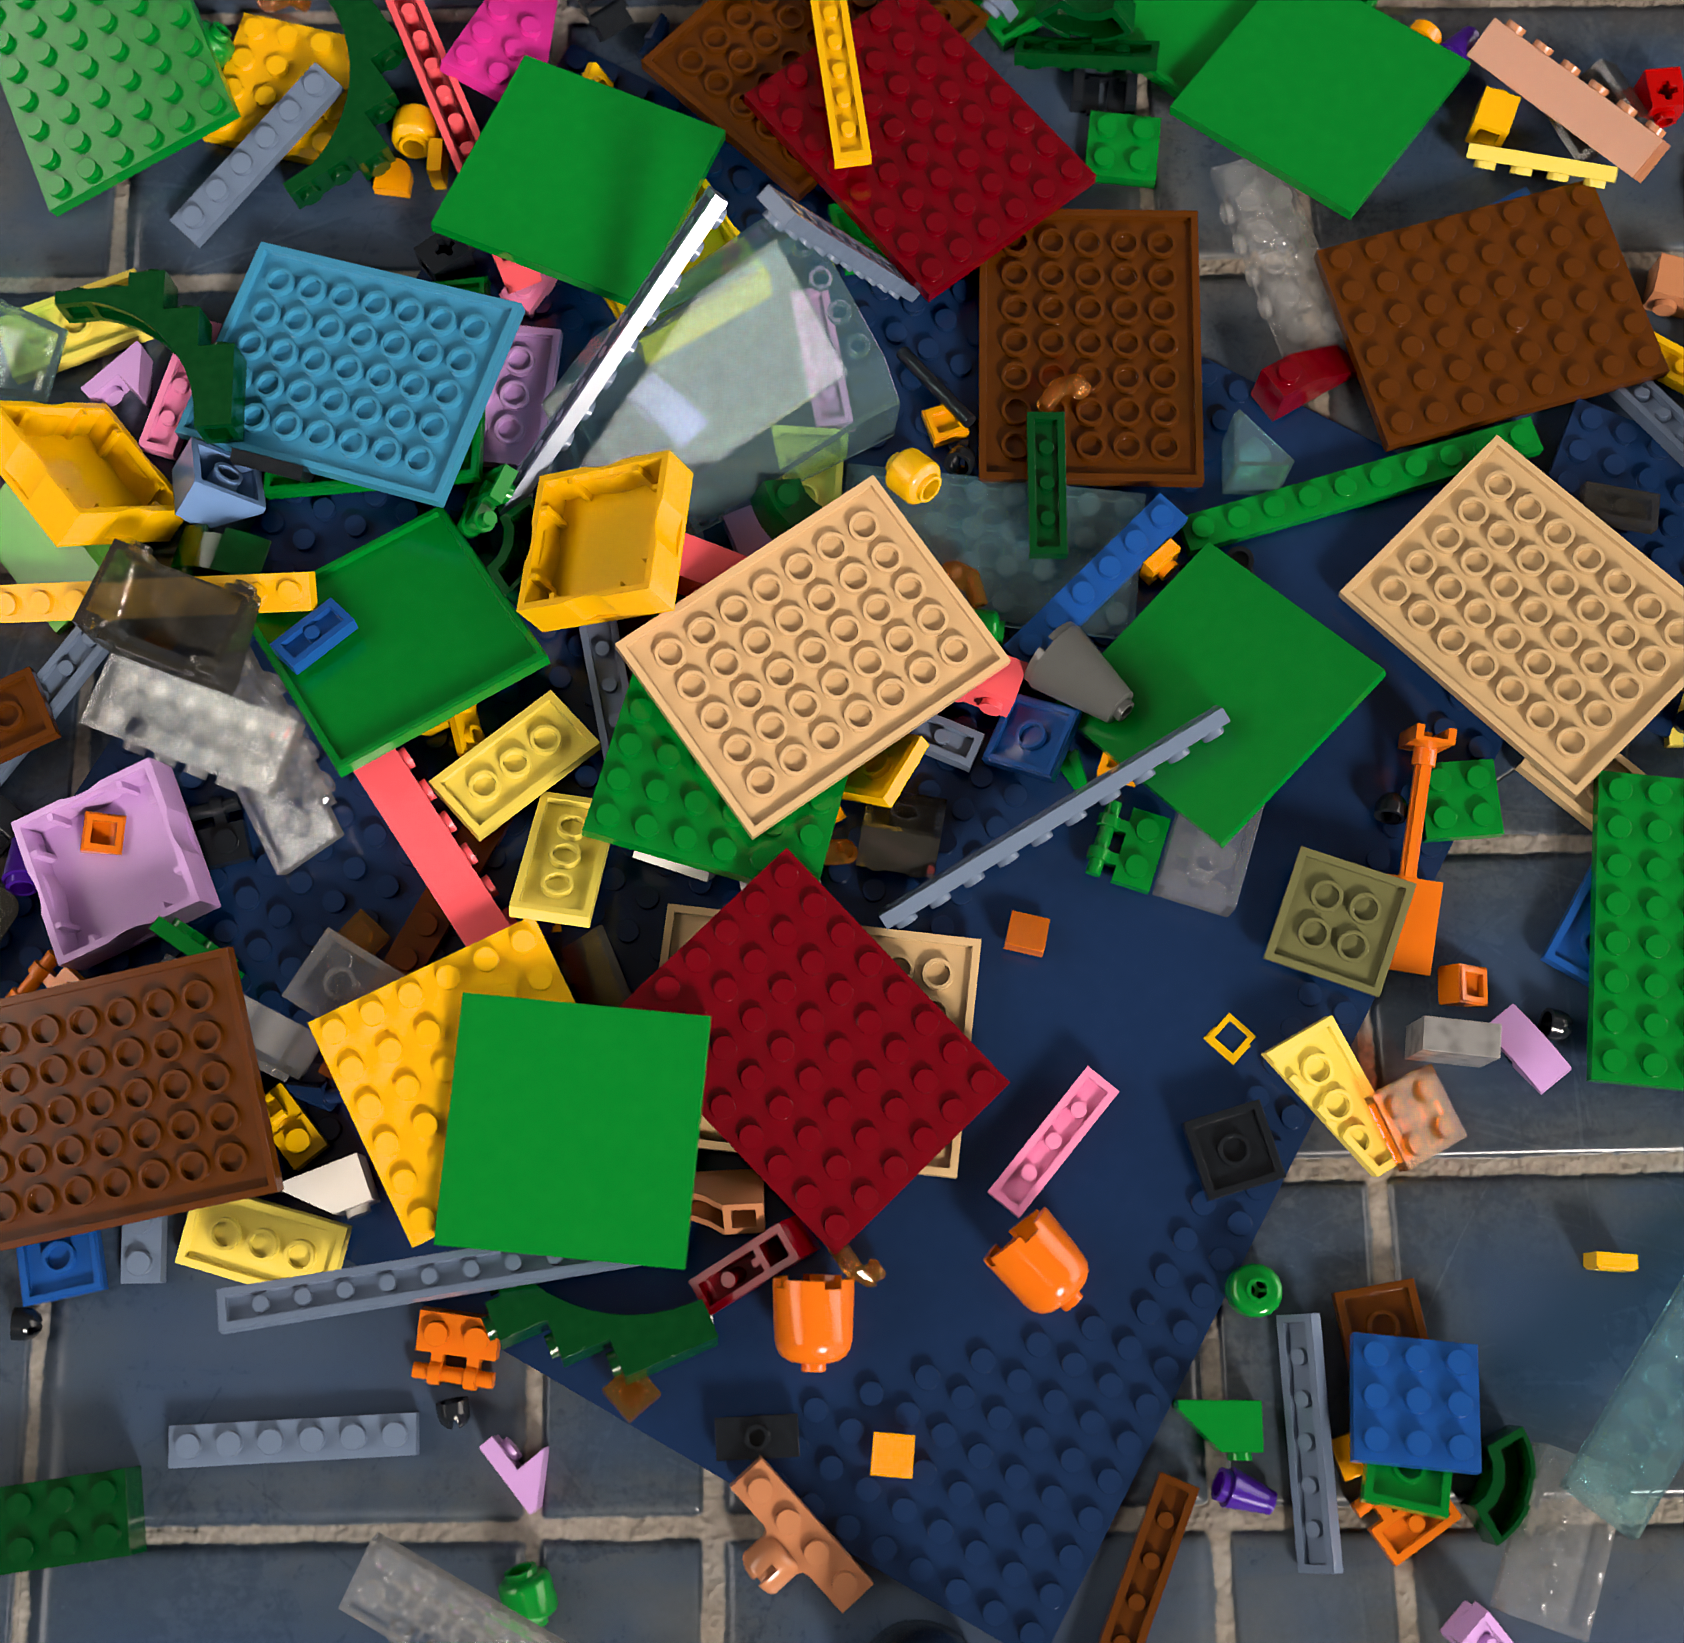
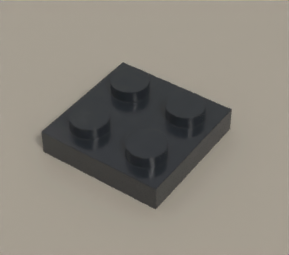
[1181,1099,1286,1202]

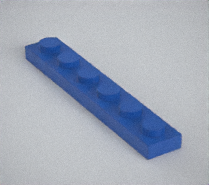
[1002,493,1188,664]

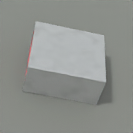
[1405,1015,1502,1068]

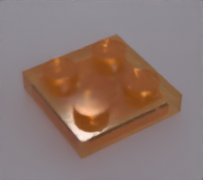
[1364,1064,1467,1172]

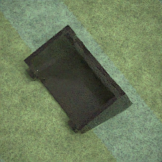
[72,539,261,697]

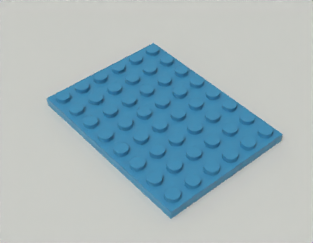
[175,242,526,508]

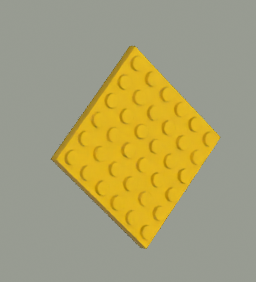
[308,918,575,1248]

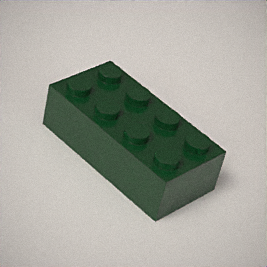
[0,1466,147,1575]

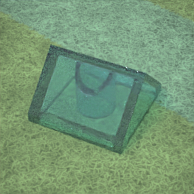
[1221,409,1295,495]

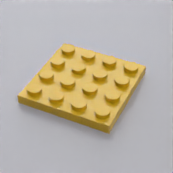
[203,12,350,165]

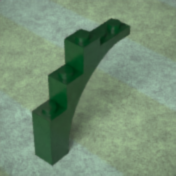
[283,0,408,210]
[55,269,247,444]
[481,1283,719,1386]

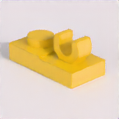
[265,1082,331,1171]

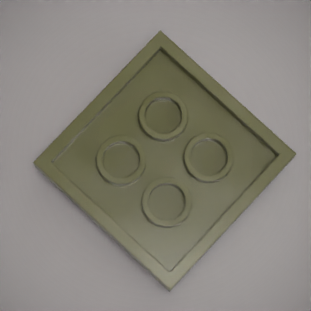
[1263,846,1417,997]

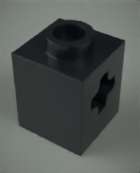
[413,233,477,282]

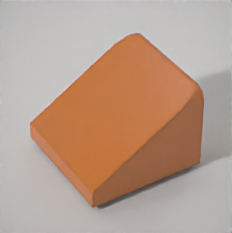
[80,811,127,855]
[1003,910,1050,958]
[1438,963,1488,1007]

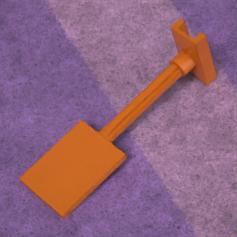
[1385,723,1457,976]

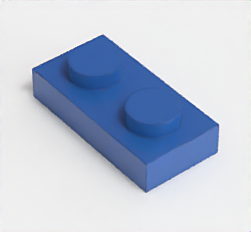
[269,597,358,675]

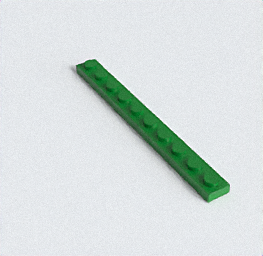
[1179,416,1543,557]

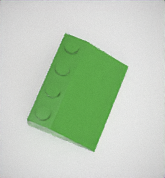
[0,483,151,635]

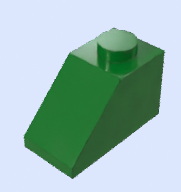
[1172,1399,1264,1461]

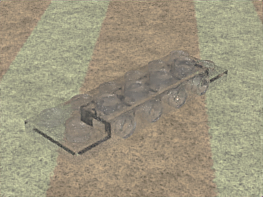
[1209,158,1345,358]
[181,636,345,875]
[79,653,306,798]
[338,1532,568,1643]

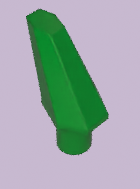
[1060,748,1088,790]

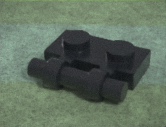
[185,795,254,871]

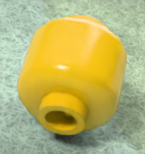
[391,103,439,159]
[885,448,942,505]

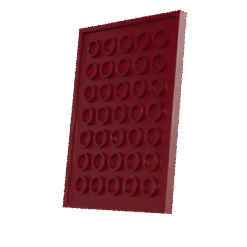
[744,0,1096,302]
[619,847,1010,1256]

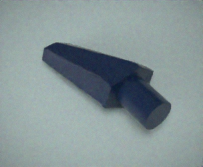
[637,13,670,60]
[286,1081,344,1112]

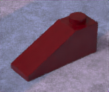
[1250,344,1357,422]
[688,1215,821,1316]

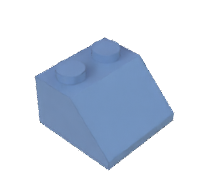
[172,437,266,528]

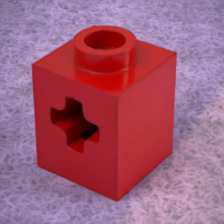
[1632,66,1684,128]

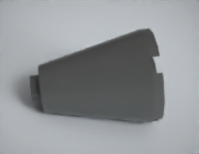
[1024,621,1134,724]

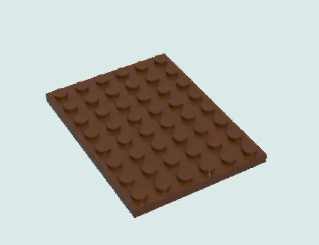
[641,0,990,202]
[1313,180,1670,452]
[978,209,1204,488]
[0,947,284,1251]

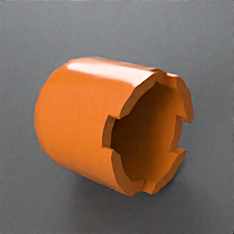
[983,1207,1089,1314]
[773,1274,855,1372]

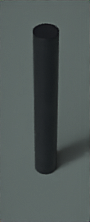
[896,346,976,428]

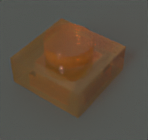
[333,909,392,966]
[602,1375,661,1424]

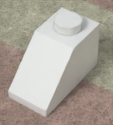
[282,1153,381,1220]

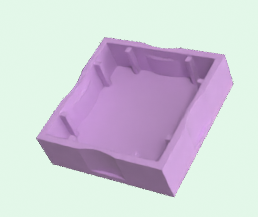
[11,757,221,971]

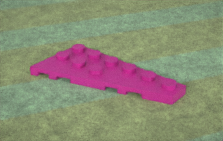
[440,0,558,102]

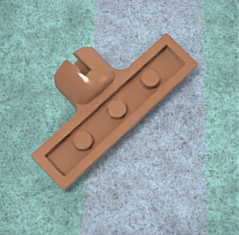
[730,1455,874,1614]

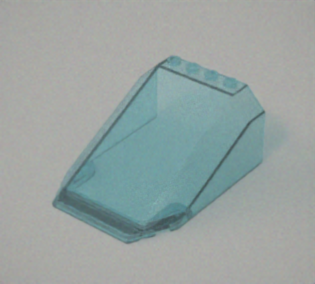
[541,218,900,535]

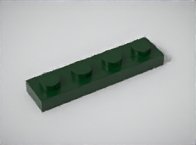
[1014,36,1160,74]
[1026,412,1068,559]

